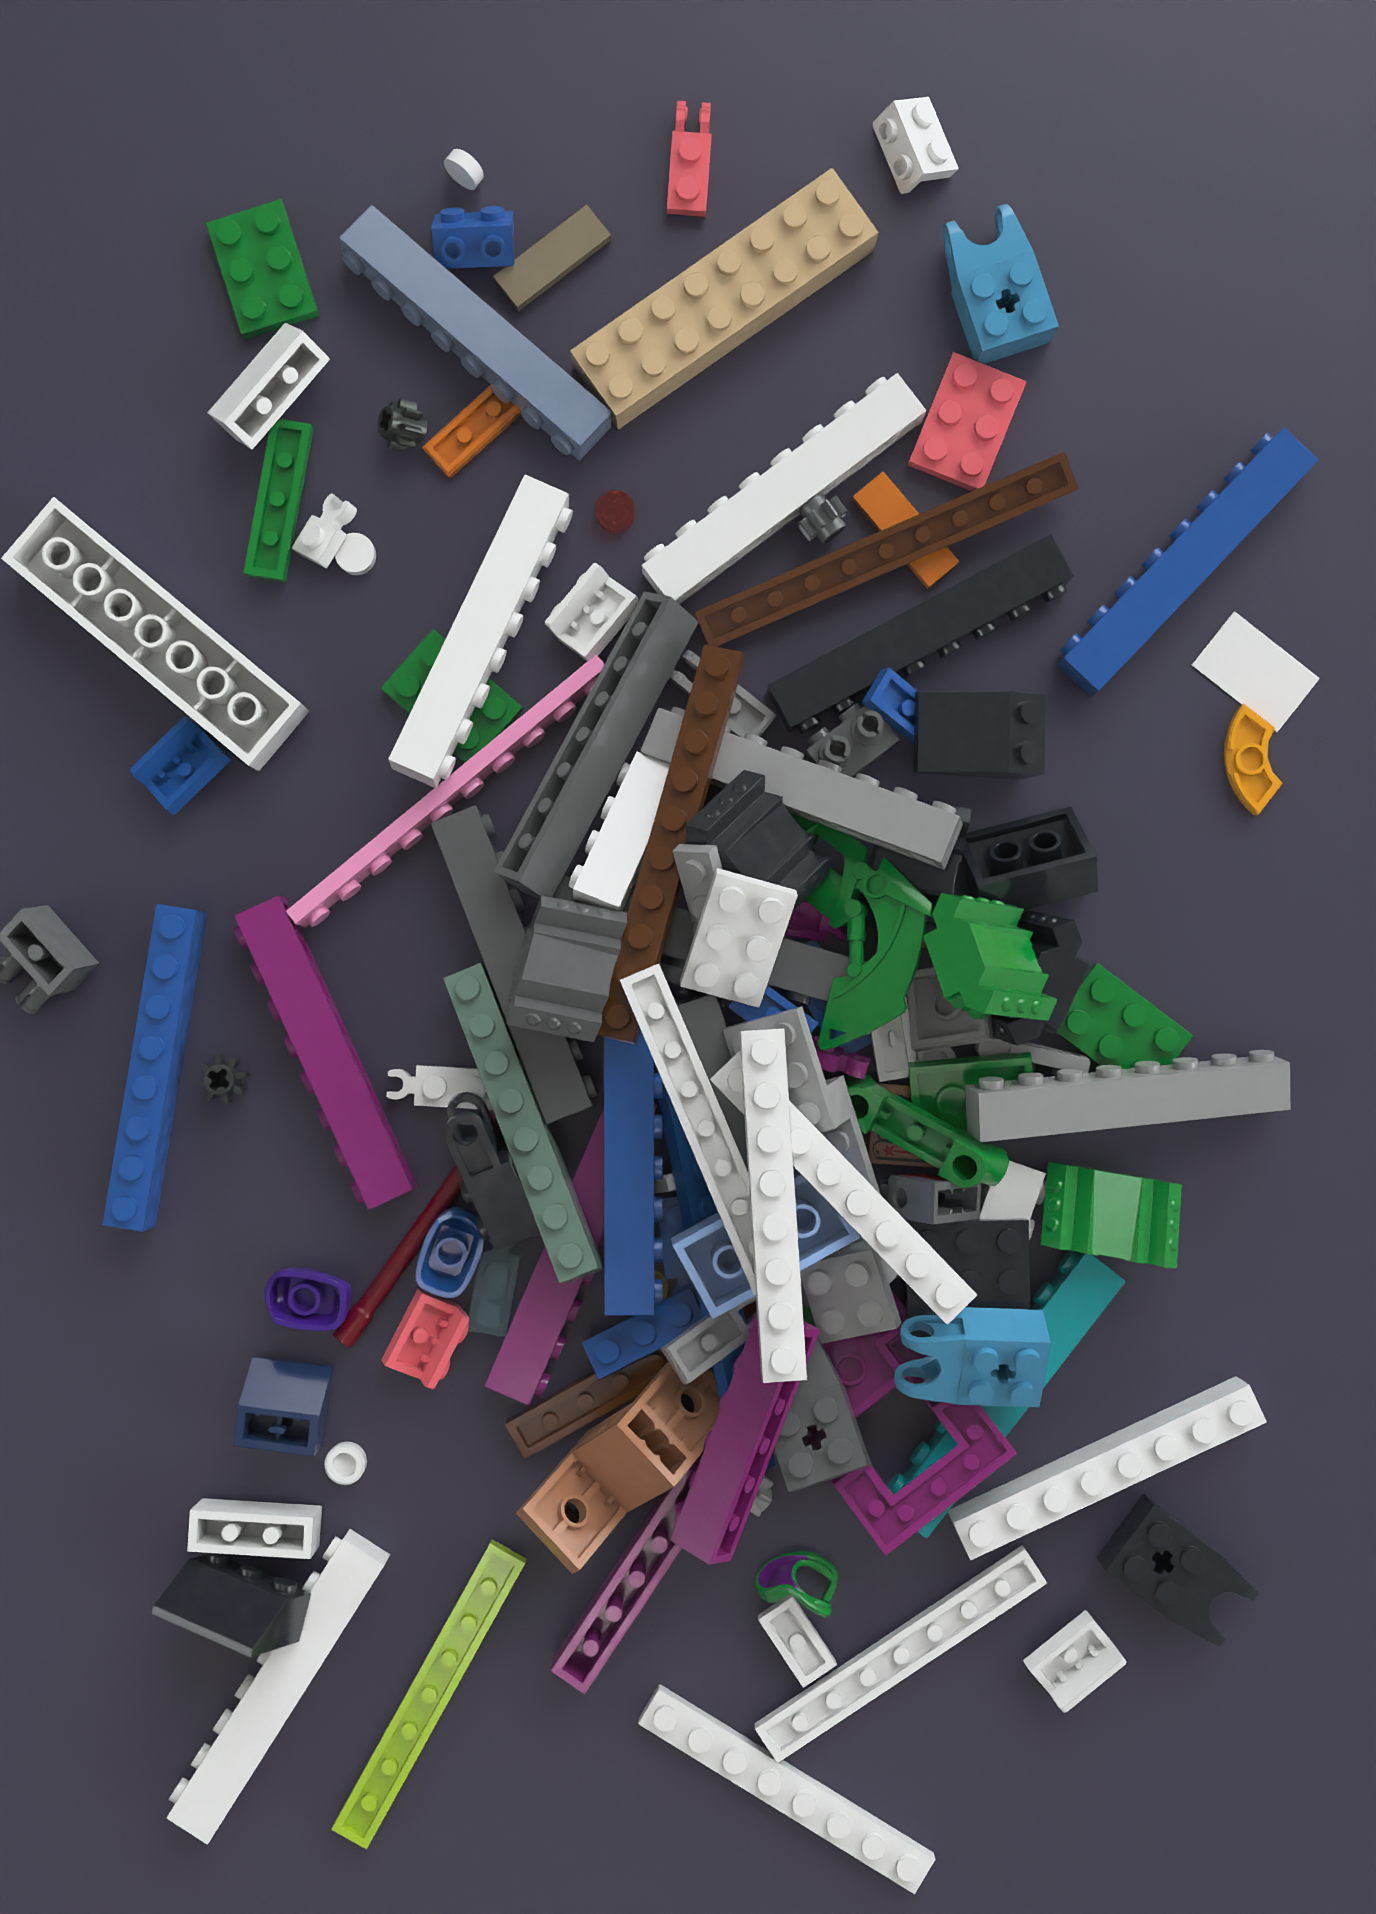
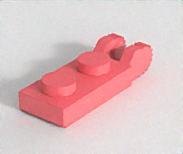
[667,101,712,217]

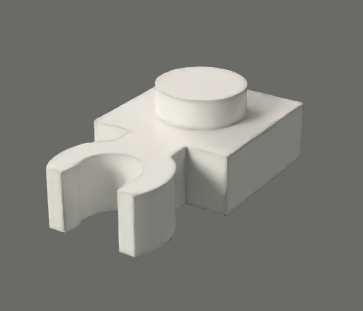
[292,493,357,569]

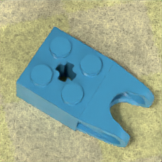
[943,204,1059,364]
[894,1307,1051,1407]

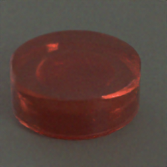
[595,490,635,533]

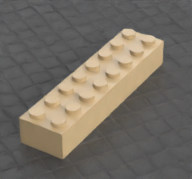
[570,168,879,430]

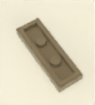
[493,204,611,312]

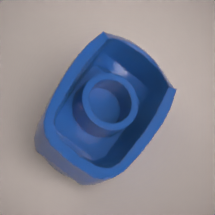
[416,1207,484,1298]

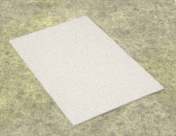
[1192,611,1320,732]

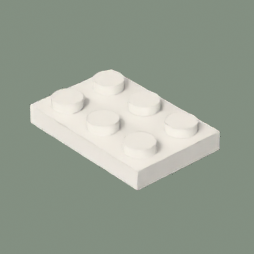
[680,868,798,1008]

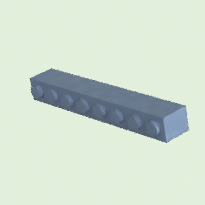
[339,205,612,461]

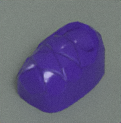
[264,1267,351,1331]

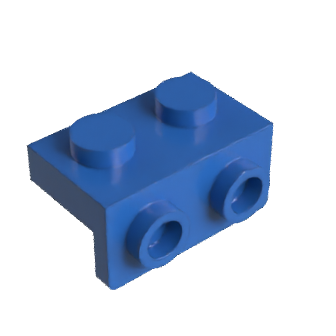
[431,206,515,269]
[129,716,231,816]

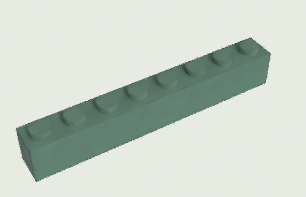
[443,963,604,1284]

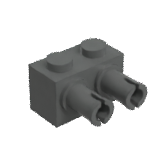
[804,703,900,777]
[0,905,100,1014]

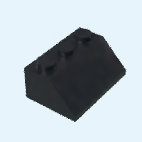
[961,806,1098,911]
[151,1553,311,1658]

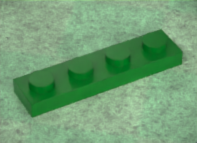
[243,419,314,583]

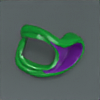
[755,1551,838,1618]

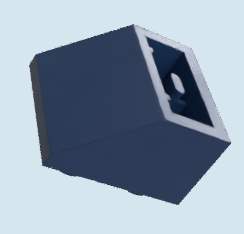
[233,1356,333,1456]

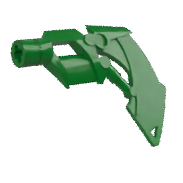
[790,813,933,1050]

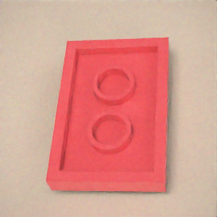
[908,352,1027,491]

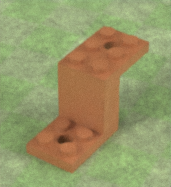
[516,1361,720,1574]

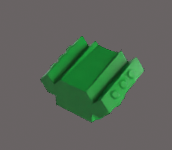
[923,893,1058,1021]
[1041,1161,1182,1268]

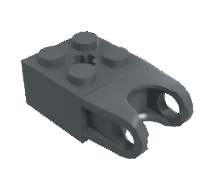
[774,1336,872,1492]

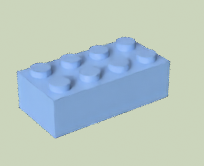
[671,1169,860,1319]

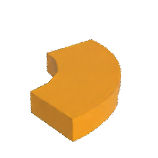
[1224,704,1283,816]

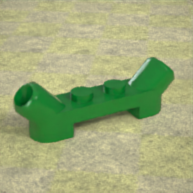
[843,1073,1009,1188]

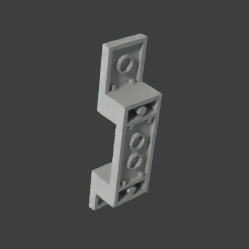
[723,1006,901,1344]

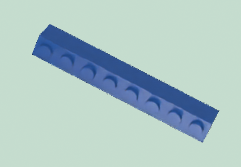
[1057,427,1319,697]
[102,904,208,1232]
[604,1031,663,1315]

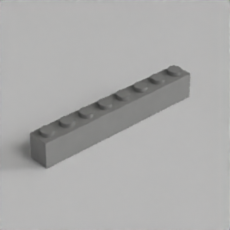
[640,707,963,870]
[965,1050,1291,1142]

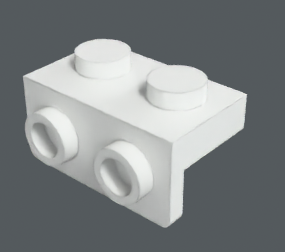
[873,97,958,194]
[545,563,639,662]
[1023,1610,1126,1713]

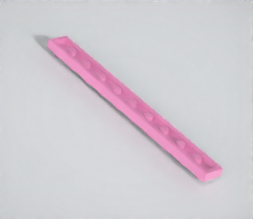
[286,654,605,927]

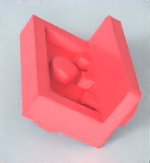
[381,1288,470,1390]

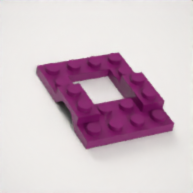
[808,1290,1017,1556]

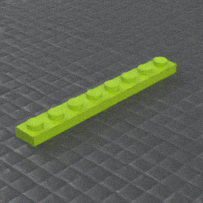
[331,1539,527,1850]

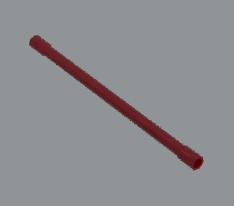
[333,1037,569,1348]

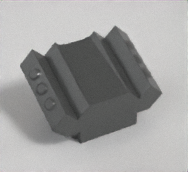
[506,895,628,1042]

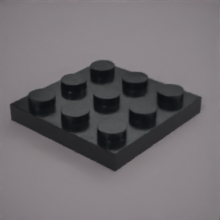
[905,1218,1030,1337]

